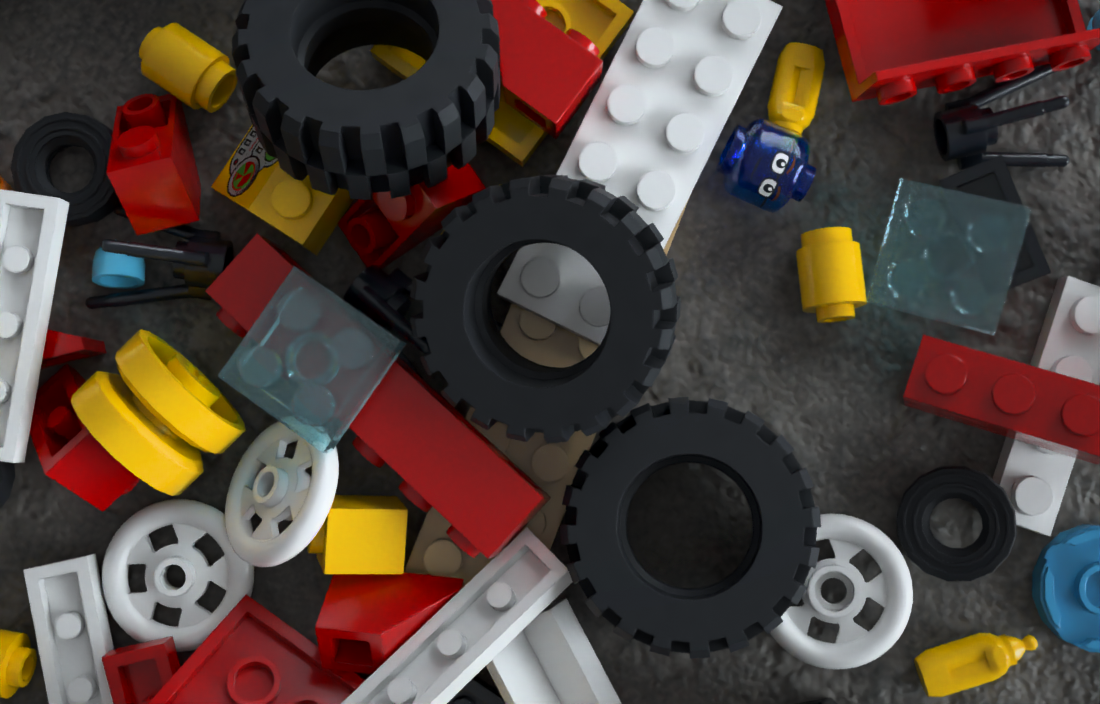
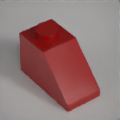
[30,363,140,512]

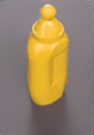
[767,42,825,154]
[914,633,1038,697]

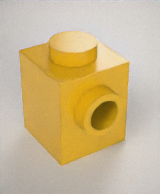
[307,495,408,574]

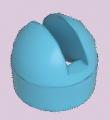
[92,239,146,289]

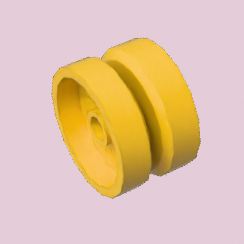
[71,329,246,496]

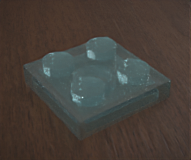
[867,178,1032,335]
[218,266,407,453]

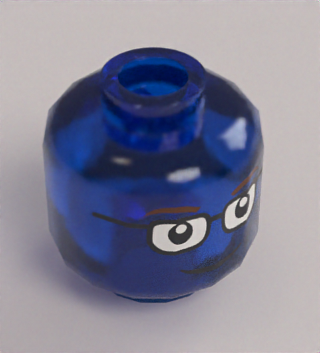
[716,119,816,213]

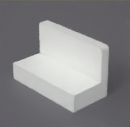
[486,598,622,704]

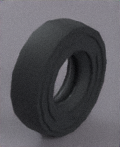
[11,112,120,226]
[896,466,1017,582]

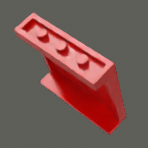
[825,0,1100,105]

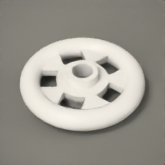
[225,416,339,567]
[102,499,254,652]
[770,513,913,670]

